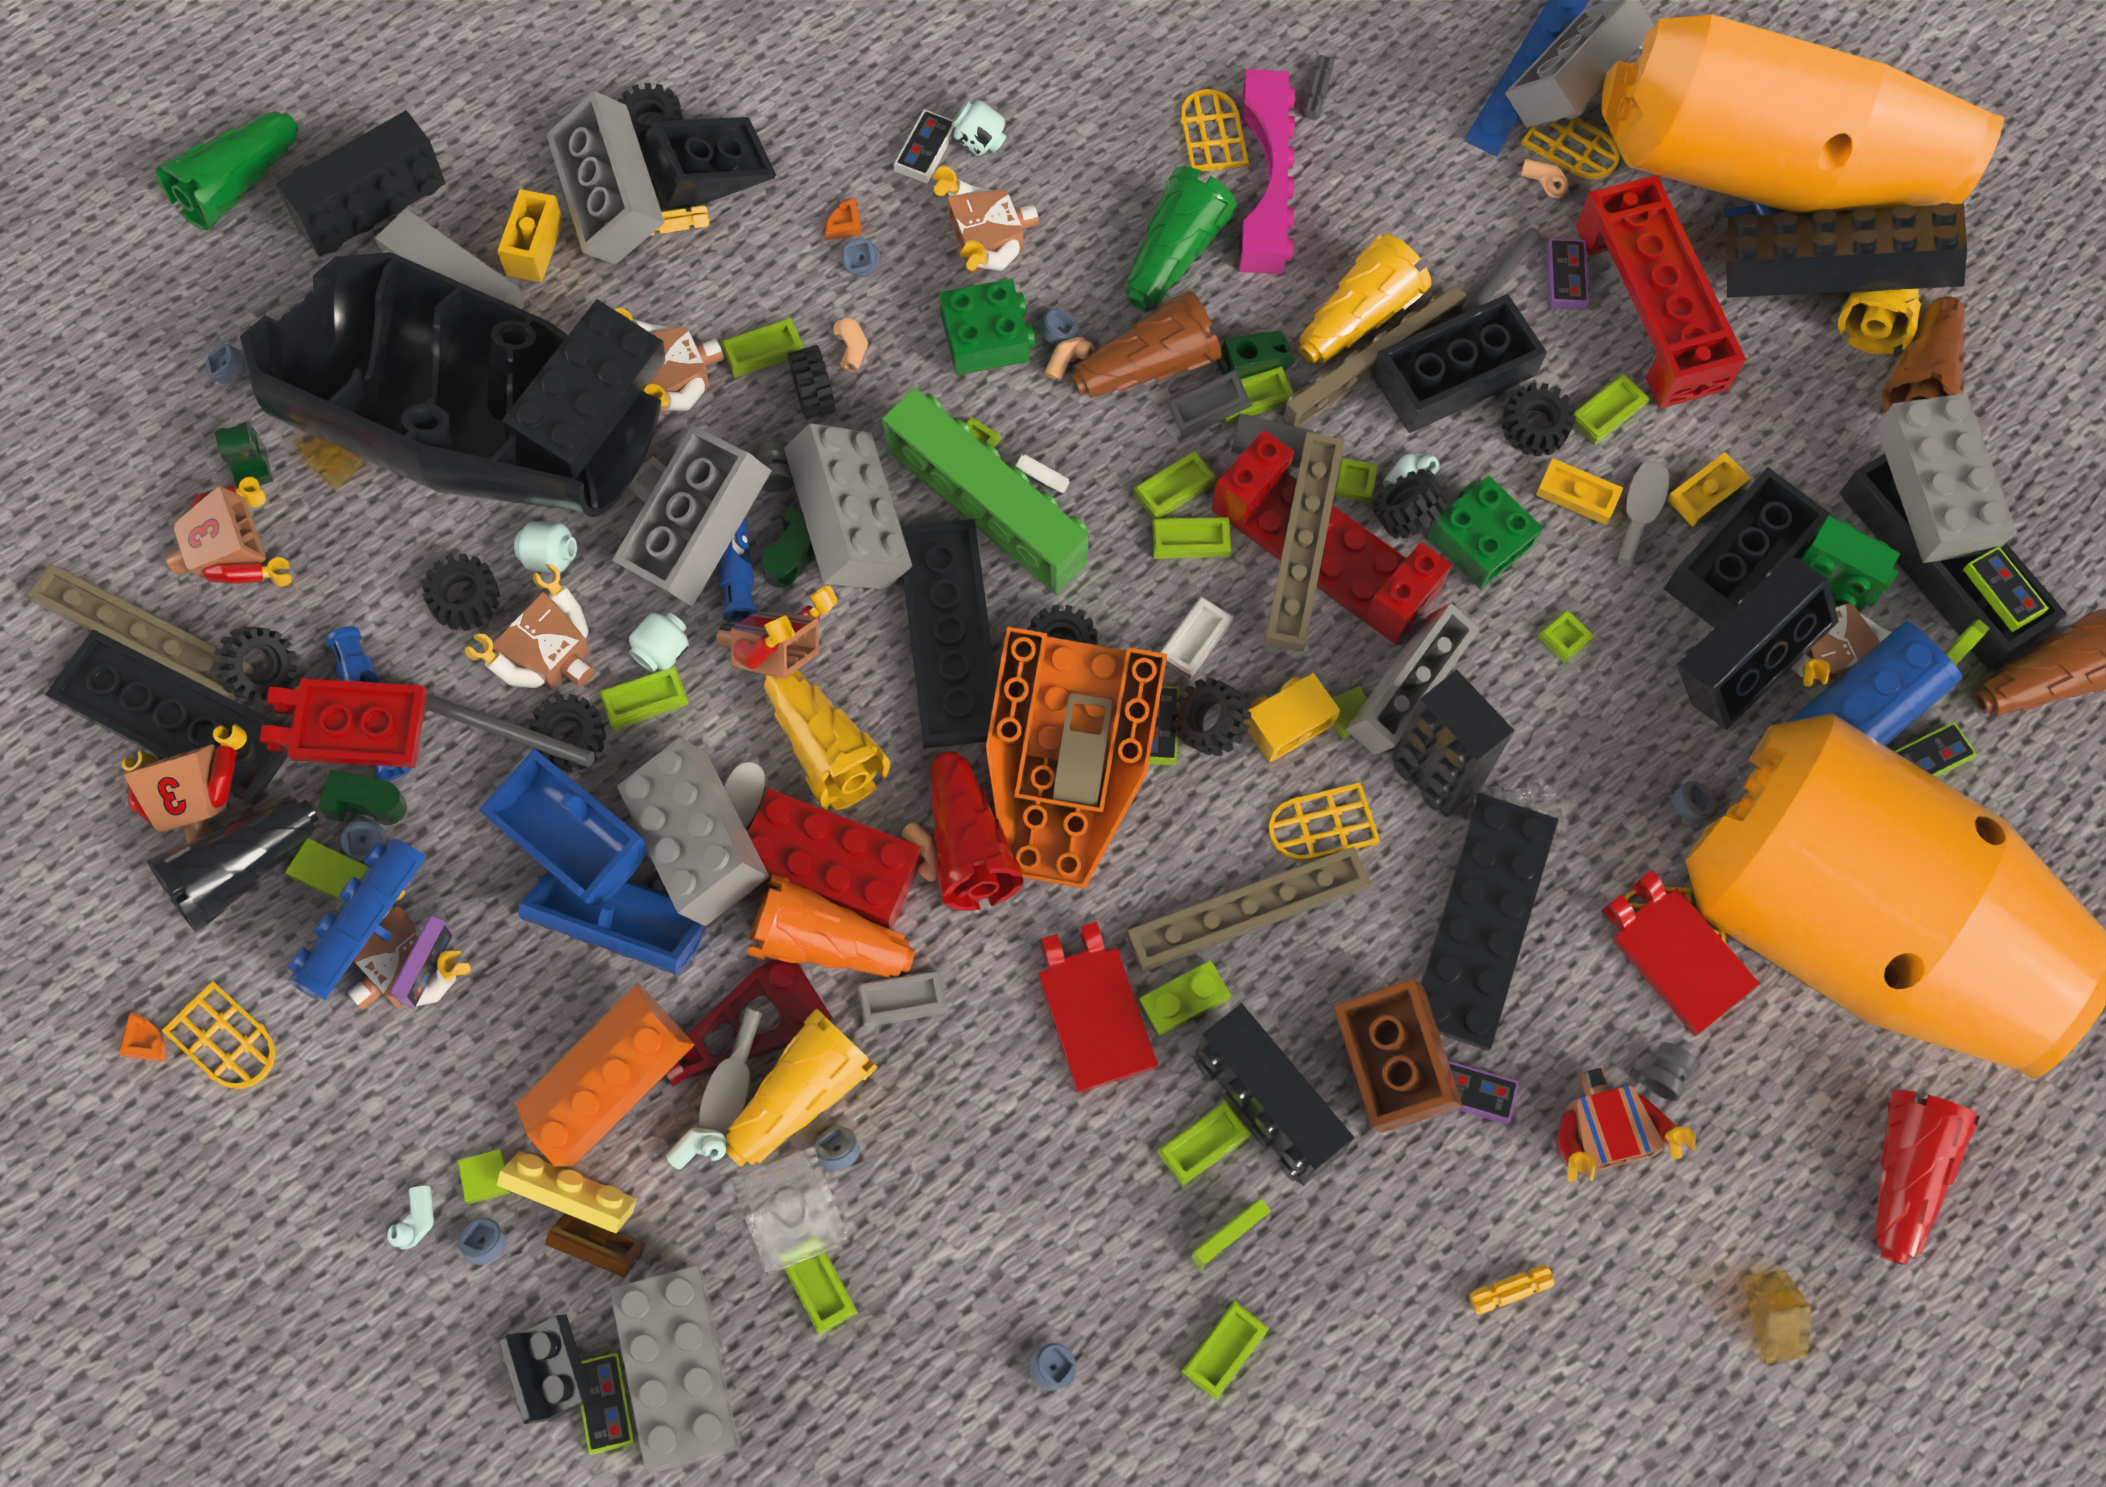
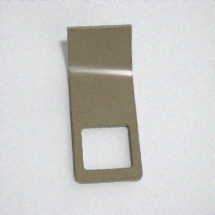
[1053,693,1112,807]

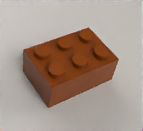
[1334,978,1463,1133]

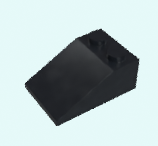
[640,117,776,209]

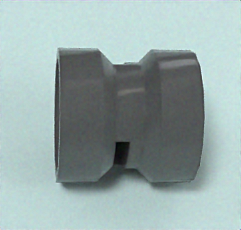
[754,440,794,492]
[1640,1042,1699,1101]

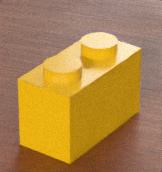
[498,189,563,283]
[1244,672,1341,763]

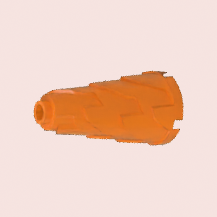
[746,874,915,978]

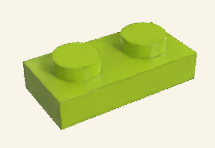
[1138,960,1232,1038]

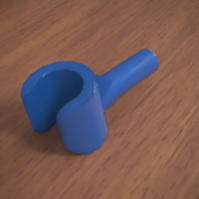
[1723,203,1778,217]

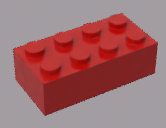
[747,788,922,930]

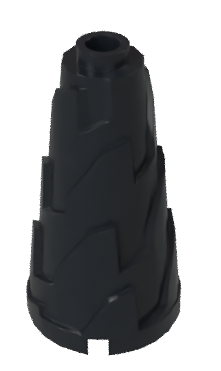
[147,799,319,932]

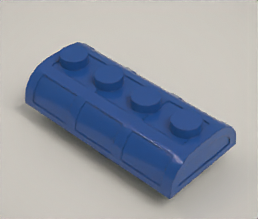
[1787,620,1963,746]
[479,748,646,905]
[287,839,427,1000]
[519,870,706,975]

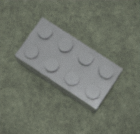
[1505,0,1654,128]
[546,91,665,265]
[1876,393,2017,563]
[784,423,912,589]
[612,425,772,607]
[617,737,770,926]
[610,1265,740,1473]

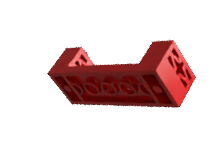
[1576,175,1746,409]
[1211,430,1452,645]

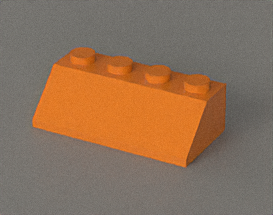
[516,983,695,1167]

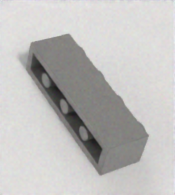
[375,208,524,309]
[1345,603,1480,755]

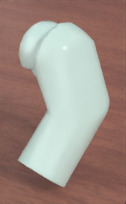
[1383,454,1439,487]
[666,1127,728,1169]
[387,1186,434,1249]

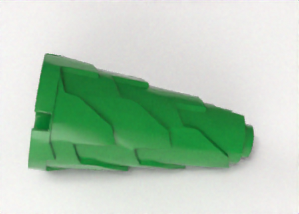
[155,111,299,231]
[1125,166,1237,310]

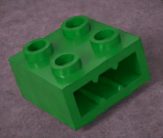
[939,278,1035,376]
[1427,475,1543,590]
[1798,516,1901,613]

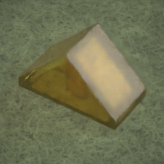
[1741,1269,1811,1364]

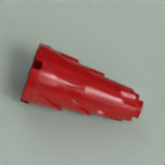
[929,751,1024,911]
[1873,1090,1980,1265]

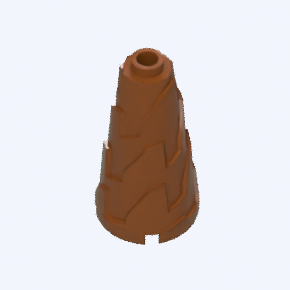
[1071,290,1221,398]
[1882,296,1966,413]
[1974,608,2106,717]

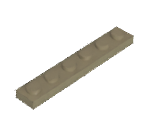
[1283,285,1467,427]
[1264,432,1345,652]
[27,563,255,701]
[1126,846,1371,972]

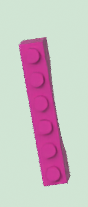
[1239,69,1295,274]

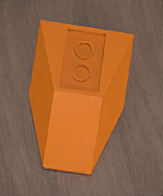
[986,626,1168,888]

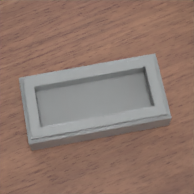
[857,969,947,1028]

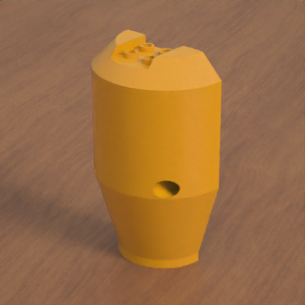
[1602,14,2005,213]
[1685,713,2106,1079]

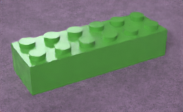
[882,387,1089,595]

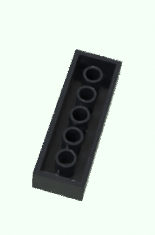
[1726,203,1967,298]
[1839,454,2067,671]

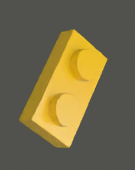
[1667,452,1751,527]
[1536,458,1623,525]

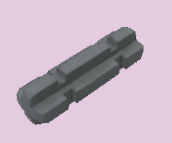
[1301,55,1334,120]

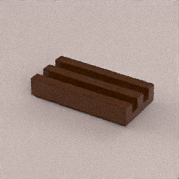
[545,1213,645,1278]

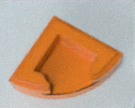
[825,197,862,240]
[118,1012,166,1062]

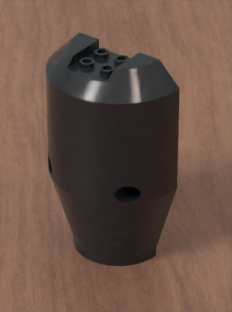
[240,252,661,517]

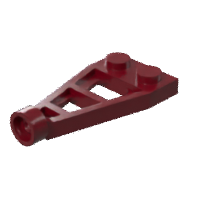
[665,959,833,1087]

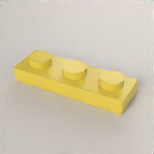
[497,1151,637,1233]

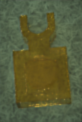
[293,435,364,491]

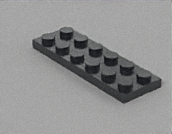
[901,519,997,749]
[45,629,288,806]
[1421,793,1559,1051]

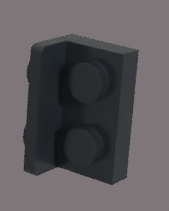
[499,1314,593,1424]

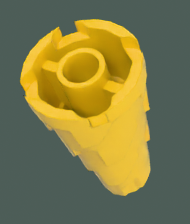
[1298,233,1431,364]
[1838,289,1921,355]
[764,670,890,811]
[725,1008,878,1167]

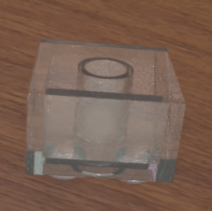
[731,1146,849,1275]

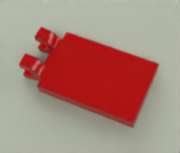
[260,678,427,768]
[1601,870,1760,1036]
[1038,921,1158,1094]

